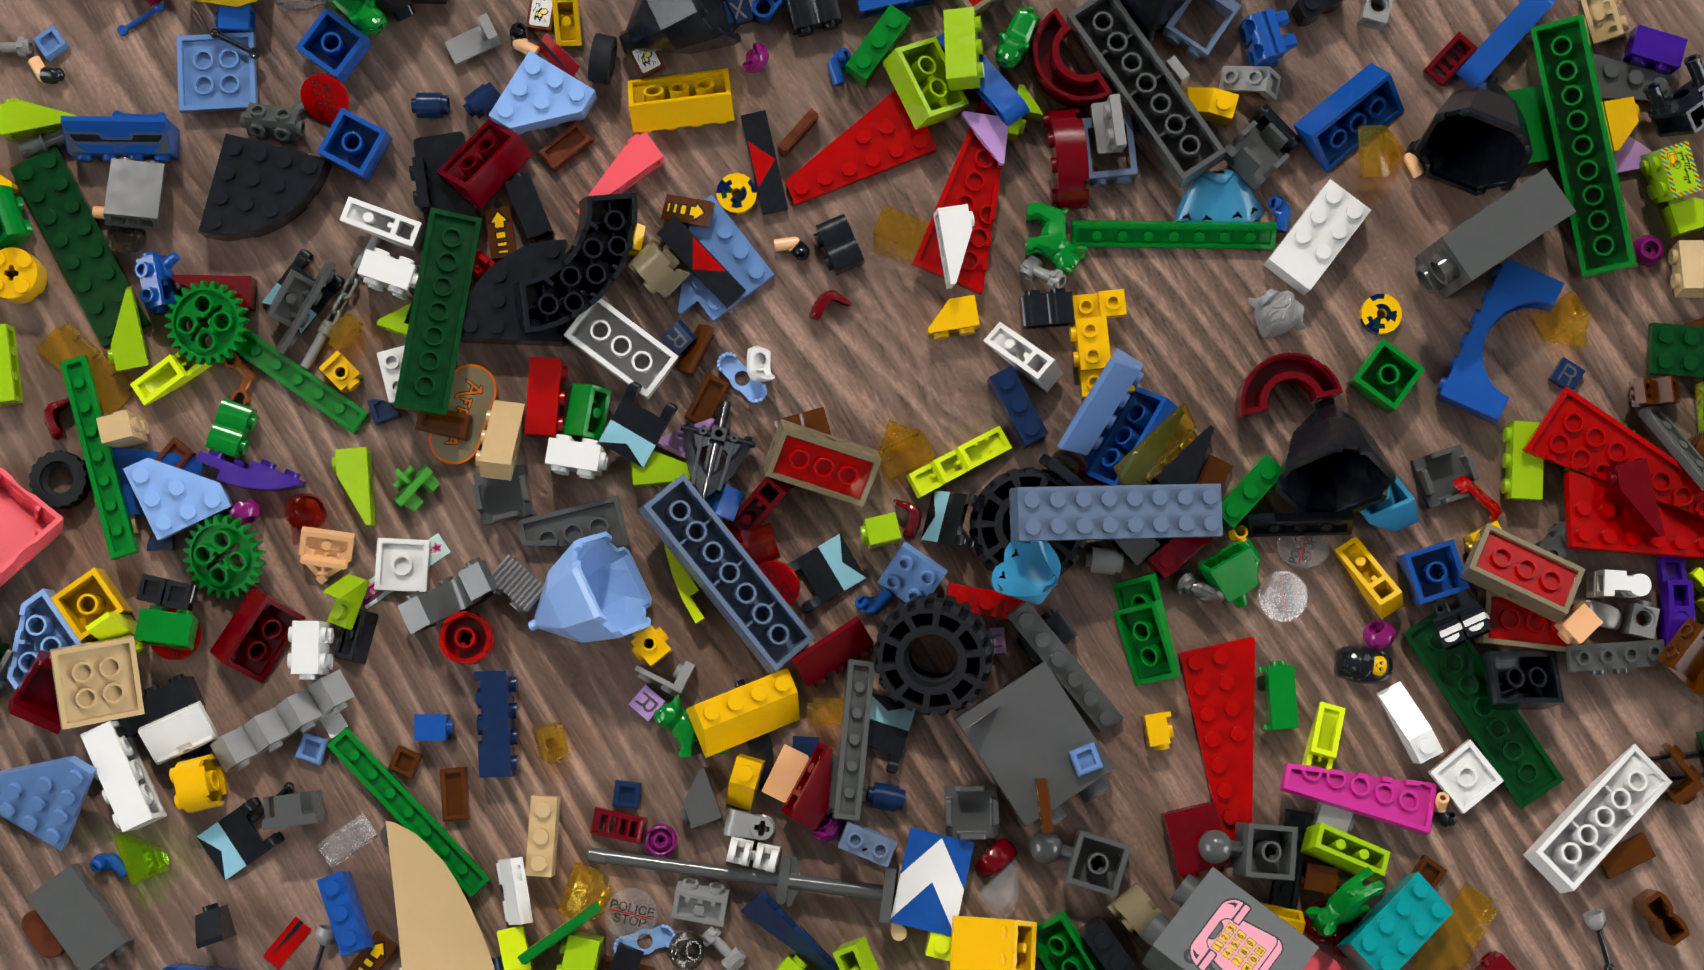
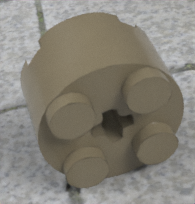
[628,237,690,298]
[1107,884,1164,948]

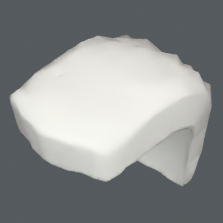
[747,345,775,382]
[1586,600,1623,630]

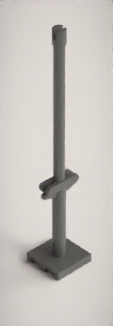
[587,847,898,923]

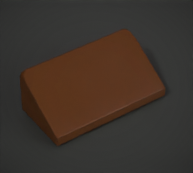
[676,324,716,377]

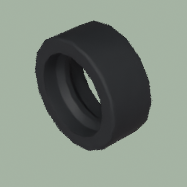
[588,33,617,84]

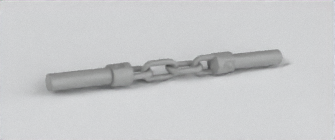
[300,235,382,370]

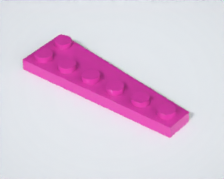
[1279,763,1437,835]

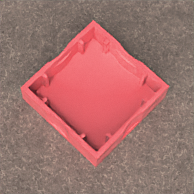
[0,467,64,587]

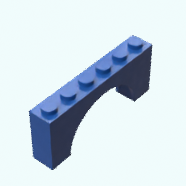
[1436,258,1565,425]

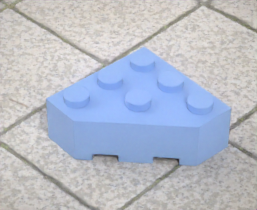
[489,51,598,135]
[123,458,234,540]
[7,588,90,690]

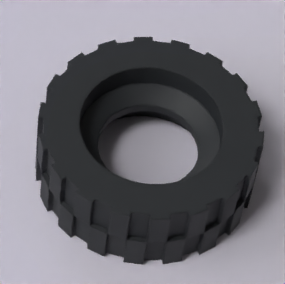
[29,451,92,509]

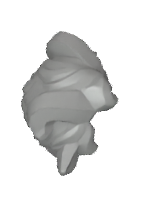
[1247,289,1306,339]

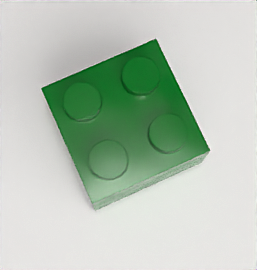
[1346,338,1425,414]

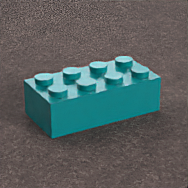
[1337,872,1454,970]

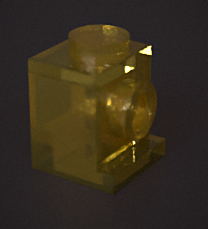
[807,698,844,725]
[532,721,570,764]

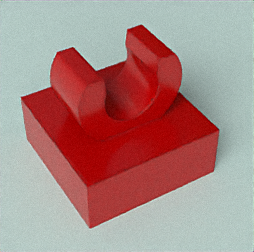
[472,250,495,282]

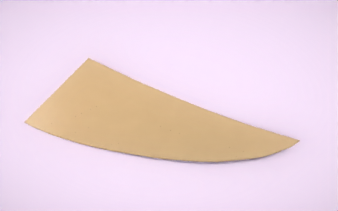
[386,821,495,970]

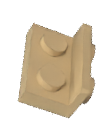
[1581,0,1630,45]

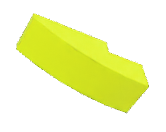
[130,340,217,406]
[1302,701,1346,770]

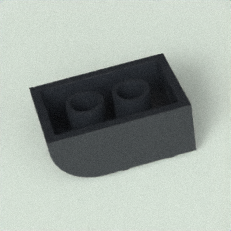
[1482,651,1564,710]

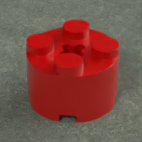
[438,611,496,665]

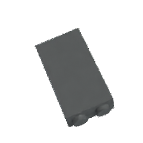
[27,863,134,970]

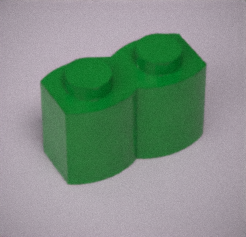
[205,398,259,459]

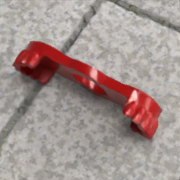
[1453,475,1502,521]

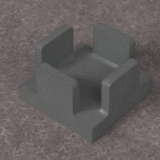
[1224,120,1290,191]
[1410,444,1479,510]
[472,464,535,526]
[944,785,999,840]
[262,790,328,830]

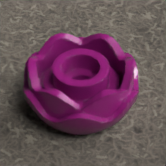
[742,43,769,73]
[1633,235,1664,267]
[228,499,260,526]
[1363,620,1396,649]
[812,812,843,842]
[645,823,677,857]

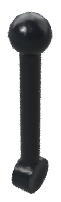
[210,29,260,59]
[250,782,294,823]

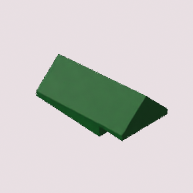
[1112,573,1180,686]
[1036,911,1104,970]

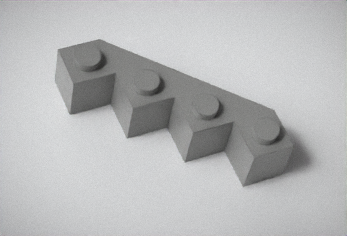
[210,669,355,772]

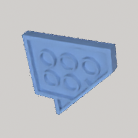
[678,195,775,322]
[0,756,97,851]

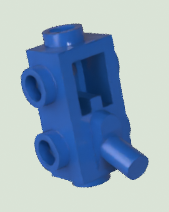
[135,251,181,316]

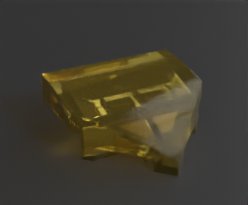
[1358,125,1406,178]
[1530,291,1592,347]
[878,420,936,480]
[557,862,619,921]

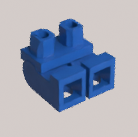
[1238,8,1297,68]

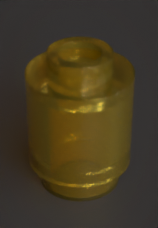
[326,312,363,352]

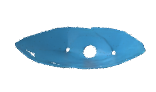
[1176,169,1264,222]
[991,541,1061,605]

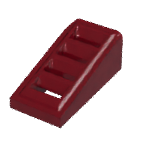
[1423,31,1478,87]
[590,807,647,844]

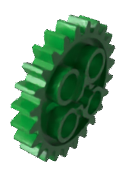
[164,280,250,365]
[183,513,266,599]

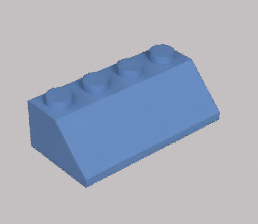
[1057,348,1144,455]

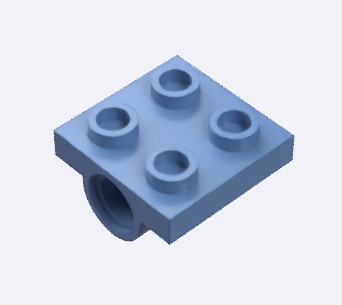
[877,542,948,603]

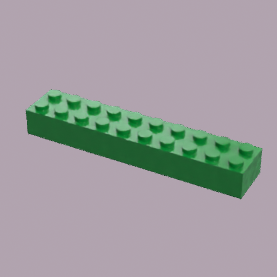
[1530,14,1638,279]

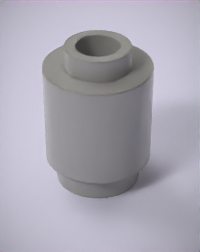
[1085,547,1124,575]

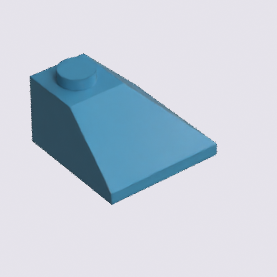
[1359,476,1419,531]

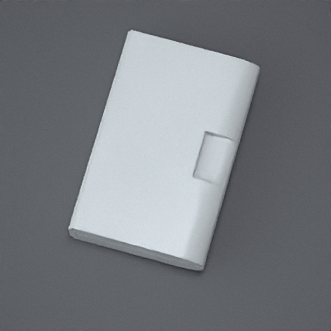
[138,701,219,765]
[496,857,533,925]

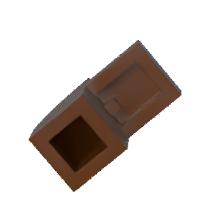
[1629,376,1680,408]

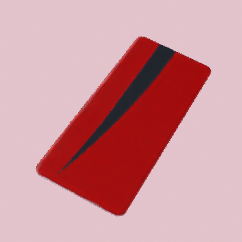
[538,34,580,77]
[263,917,311,969]

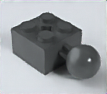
[1198,822,1298,881]
[1029,829,1131,897]

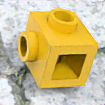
[631,625,672,667]

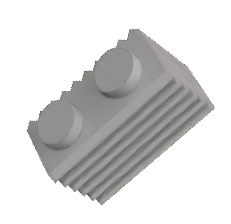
[492,554,544,613]

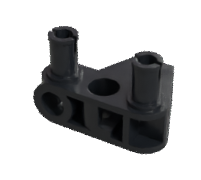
[1643,54,1704,137]

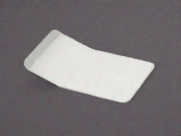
[320,712,348,738]

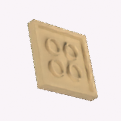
[49,635,145,730]

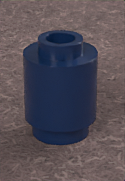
[463,82,501,119]
[411,92,450,118]
[866,782,906,812]

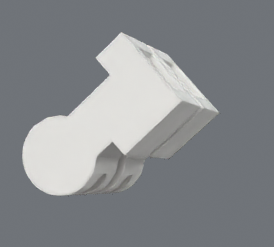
[1586,569,1652,599]
[726,837,782,873]

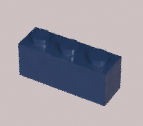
[987,365,1049,449]

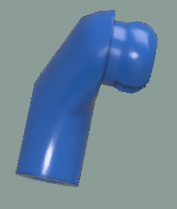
[1268,195,1292,233]
[90,853,132,879]

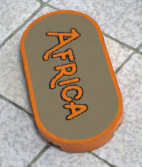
[429,364,498,465]

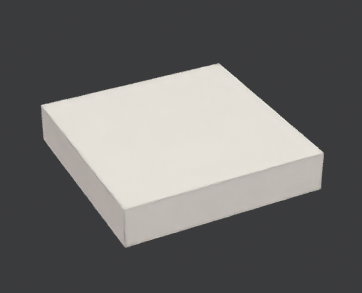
[374,538,431,592]
[1428,739,1504,814]

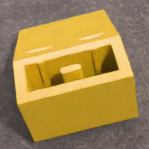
[950,916,1037,970]

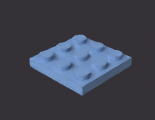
[176,32,258,113]

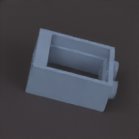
[1162,0,1242,62]
[1082,114,1138,187]
[837,820,898,868]

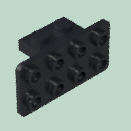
[409,132,477,228]

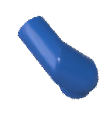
[827,48,851,87]
[855,588,894,614]

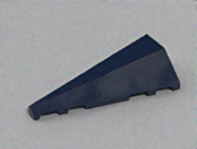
[741,889,839,970]

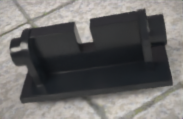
[1248,104,1301,155]

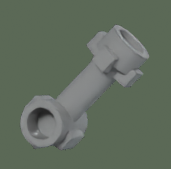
[0,37,33,57]
[1019,255,1067,289]
[701,925,747,970]

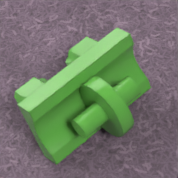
[393,464,440,512]

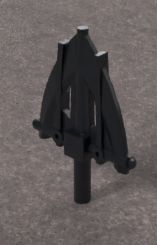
[680,400,756,501]

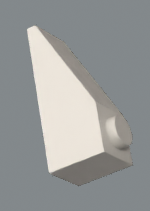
[340,197,426,253]
[933,204,975,289]
[983,322,1063,392]
[1376,682,1444,764]

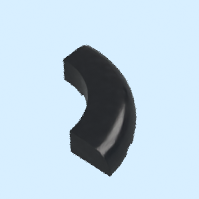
[513,192,638,333]

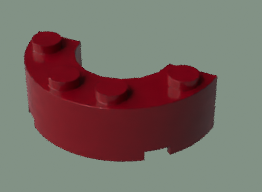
[1031,8,1113,108]
[1042,107,1089,210]
[1235,352,1343,419]

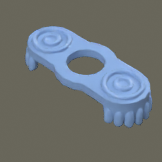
[717,352,767,403]
[613,924,676,955]

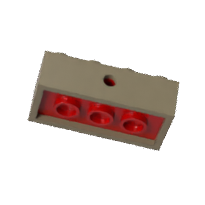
[763,419,882,507]
[1460,523,1585,623]
[1474,590,1591,654]

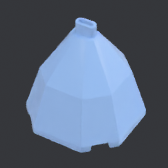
[528,531,652,643]

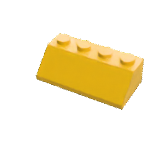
[627,68,735,133]
[686,668,800,758]

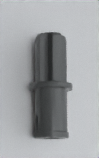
[18,129,66,158]

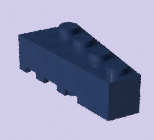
[474,671,519,778]

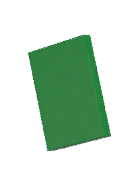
[1506,85,1558,165]

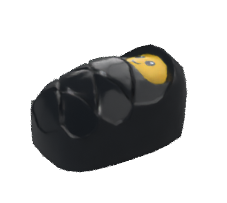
[1334,646,1393,684]

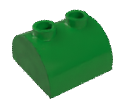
[0,185,33,250]

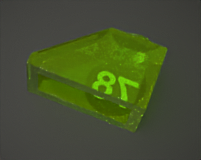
[113,832,169,885]

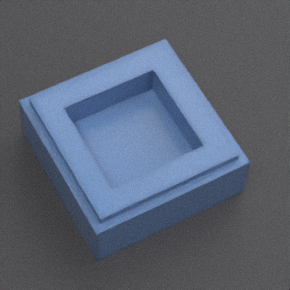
[32,25,70,62]
[295,732,330,766]
[1068,742,1103,777]

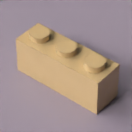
[475,400,526,481]
[525,794,561,877]

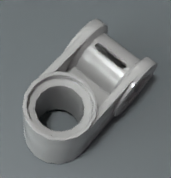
[723,808,775,840]

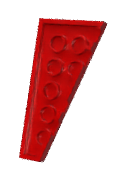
[785,90,937,206]

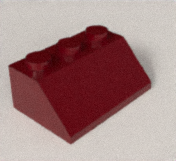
[436,119,533,208]
[210,585,306,684]
[791,616,874,688]

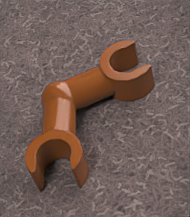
[223,352,255,406]

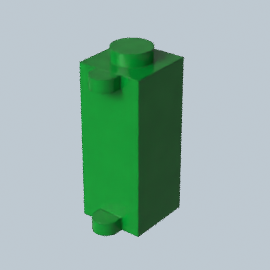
[1257,660,1299,730]

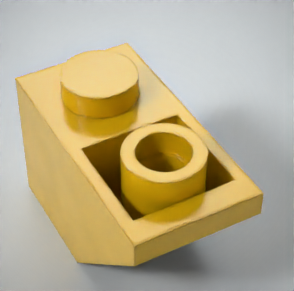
[927,295,980,340]

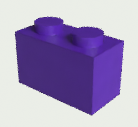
[1622,25,1688,75]

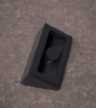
[334,610,378,664]

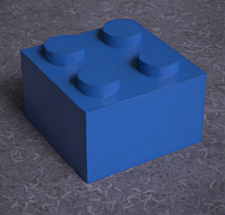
[295,7,373,84]
[317,108,393,183]
[1396,539,1470,606]

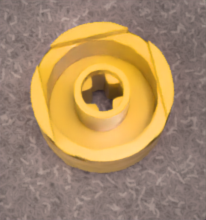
[0,247,47,304]
[169,754,227,813]

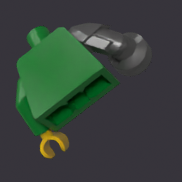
[1172,525,1261,608]

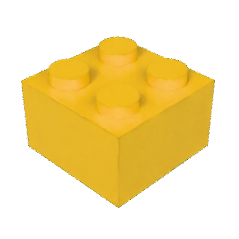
[50,567,133,642]

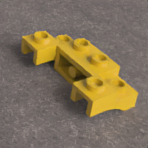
[1069,289,1135,399]

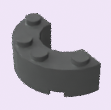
[397,557,499,634]

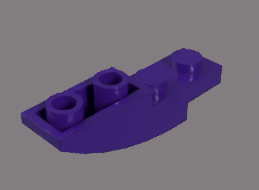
[196,449,306,492]
[1656,557,1695,647]

